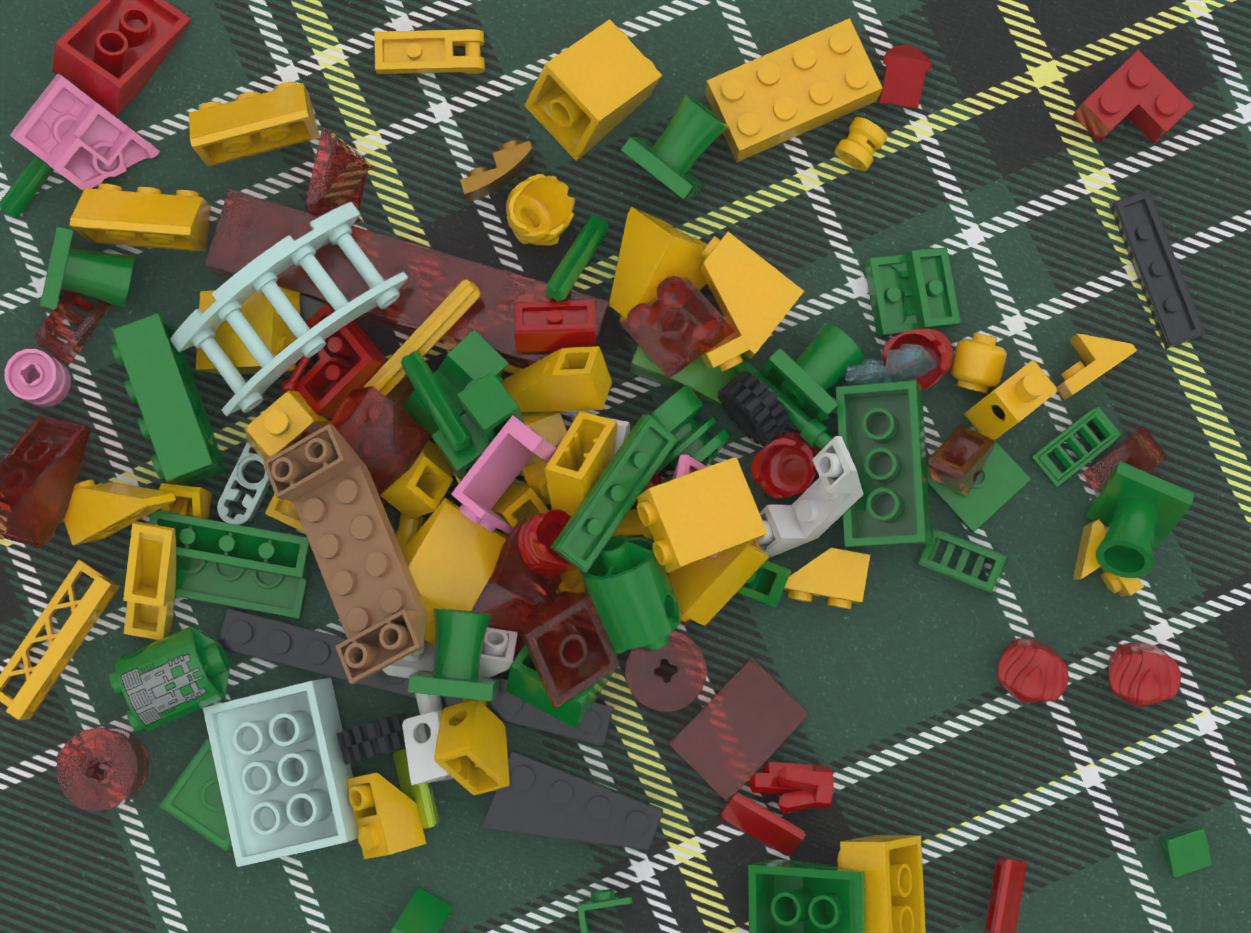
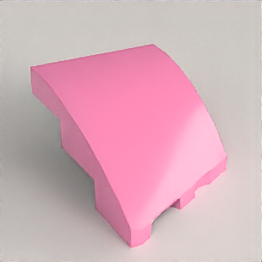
[10,73,160,191]

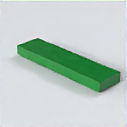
[550,414,678,573]

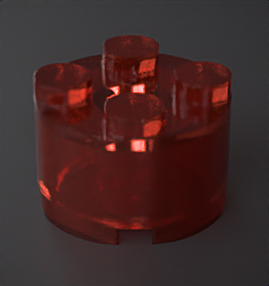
[625,631,707,712]
[56,727,149,811]

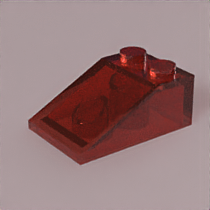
[0,416,91,549]
[668,658,809,802]

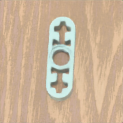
[217,442,271,526]

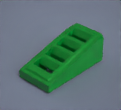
[1030,406,1122,488]
[917,527,1009,596]

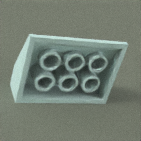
[203,678,358,867]

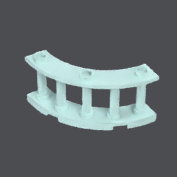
[170,202,408,416]

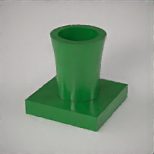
[621,94,729,199]
[40,224,135,309]
[760,323,864,423]
[1084,461,1194,578]
[408,608,500,701]

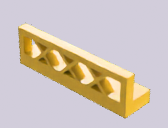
[0,559,120,720]

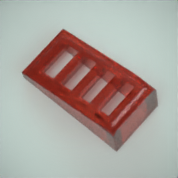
[35,291,111,364]

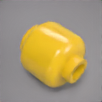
[950,332,1007,393]

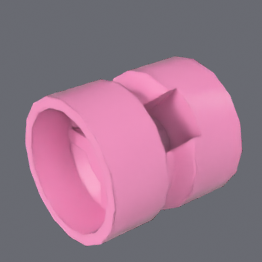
[5,349,71,407]

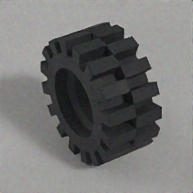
[718,371,791,446]
[337,712,408,765]

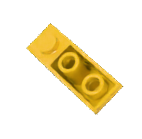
[502,346,612,412]

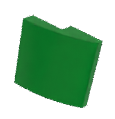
[864,247,961,338]

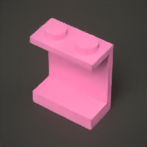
[451,415,557,534]

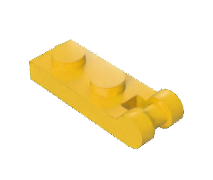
[375,29,485,74]

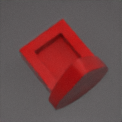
[879,44,932,108]

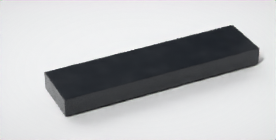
[1109,190,1205,349]

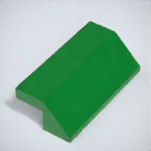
[149,511,311,619]

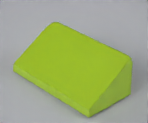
[393,749,440,829]

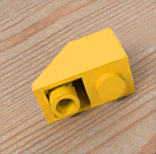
[380,432,453,519]
[783,548,870,610]
[346,772,426,859]

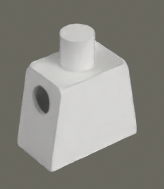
[402,693,453,785]

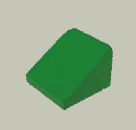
[1159,826,1212,878]

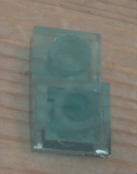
[846,344,937,386]

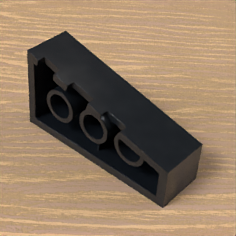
[482,750,664,850]

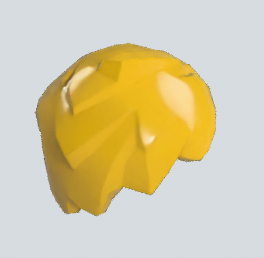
[506,174,575,246]

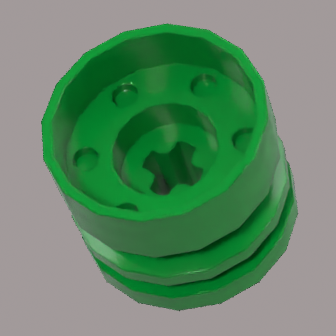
[650,385,732,483]

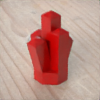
[748,762,834,814]

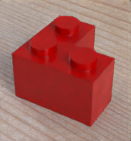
[1073,50,1194,144]
[296,303,388,419]

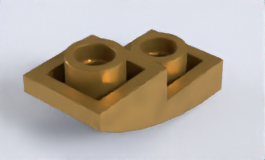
[460,140,534,203]

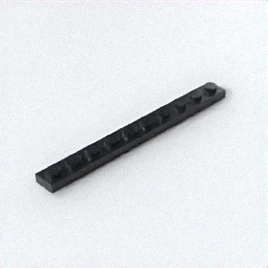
[218,608,613,746]

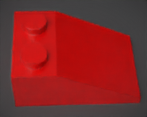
[52,0,191,115]

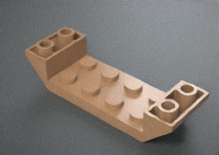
[263,424,427,685]

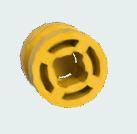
[834,117,888,171]

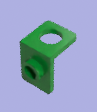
[577,889,633,933]

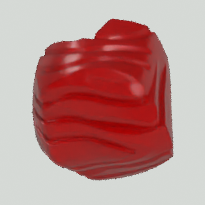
[882,328,954,389]
[751,430,820,499]
[517,509,577,576]
[997,638,1069,703]
[1108,643,1181,708]

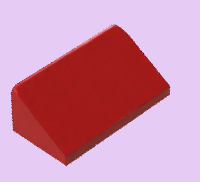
[515,300,596,352]
[720,791,806,856]
[984,856,1027,933]

